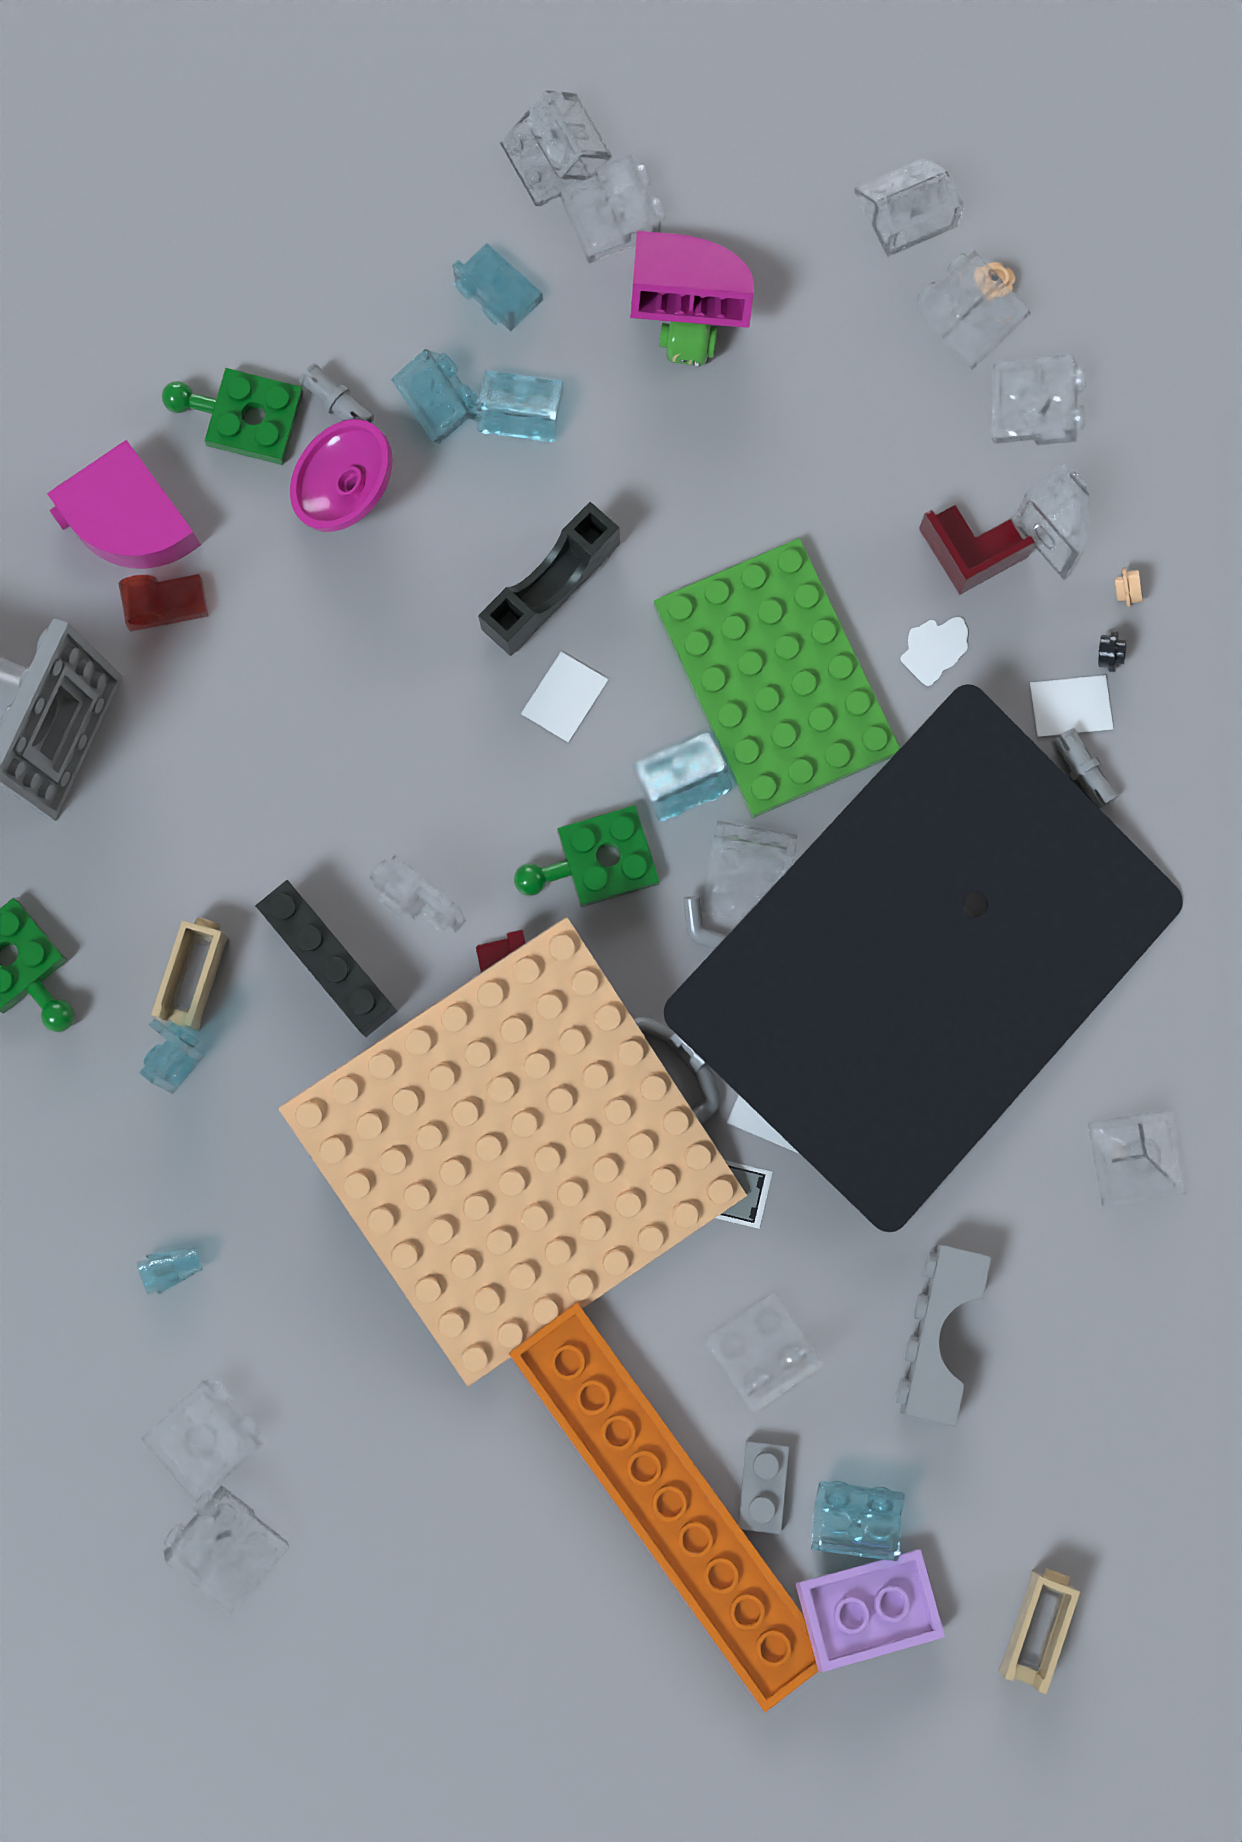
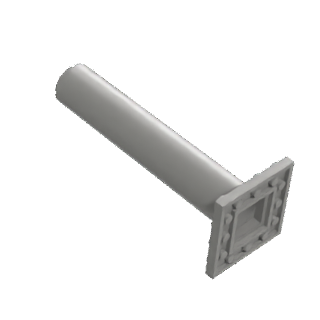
[0,617,123,821]

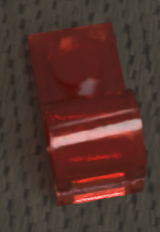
[118,574,209,632]

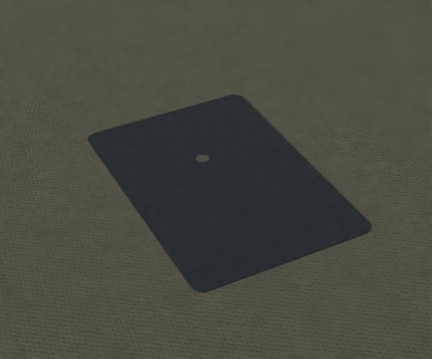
[664,684,1182,1232]

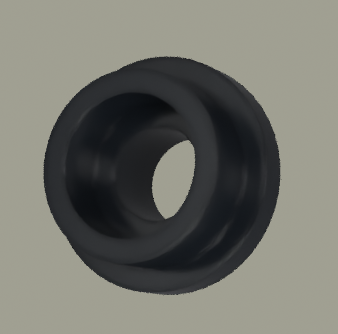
[1098,631,1126,672]

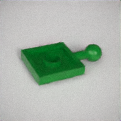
[162,368,303,465]
[514,805,660,908]
[0,897,75,1032]

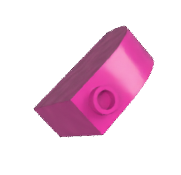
[630,231,754,328]
[47,440,201,569]

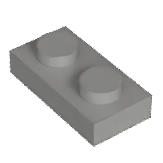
[738,1441,789,1534]

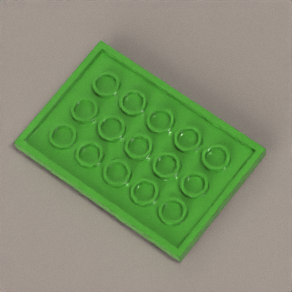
[654,538,900,819]

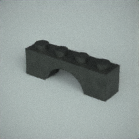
[478,502,620,656]
[255,880,398,1037]

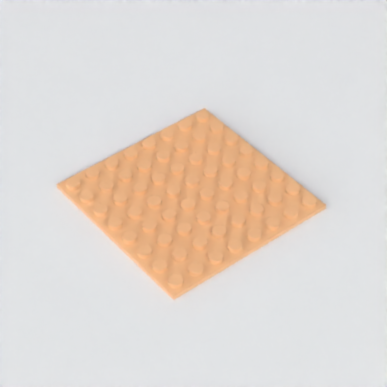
[278,917,747,1387]

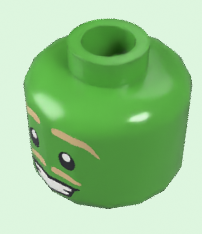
[659,321,718,366]

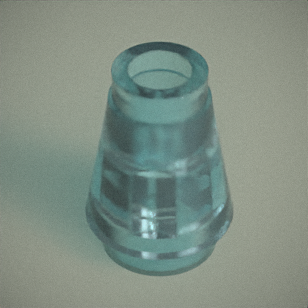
[137,1246,203,1294]

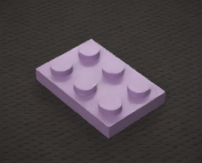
[795,1549,945,1672]

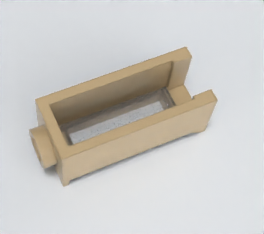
[151,917,229,1031]
[998,1568,1080,1695]

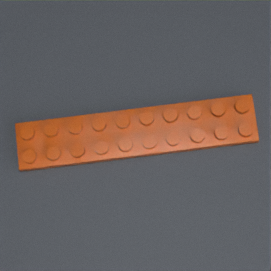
[508,1302,818,1713]

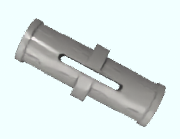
[299,363,374,423]
[1052,728,1119,809]

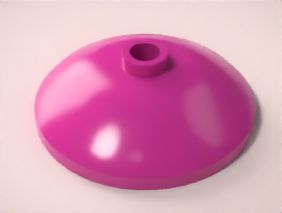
[290,419,393,532]

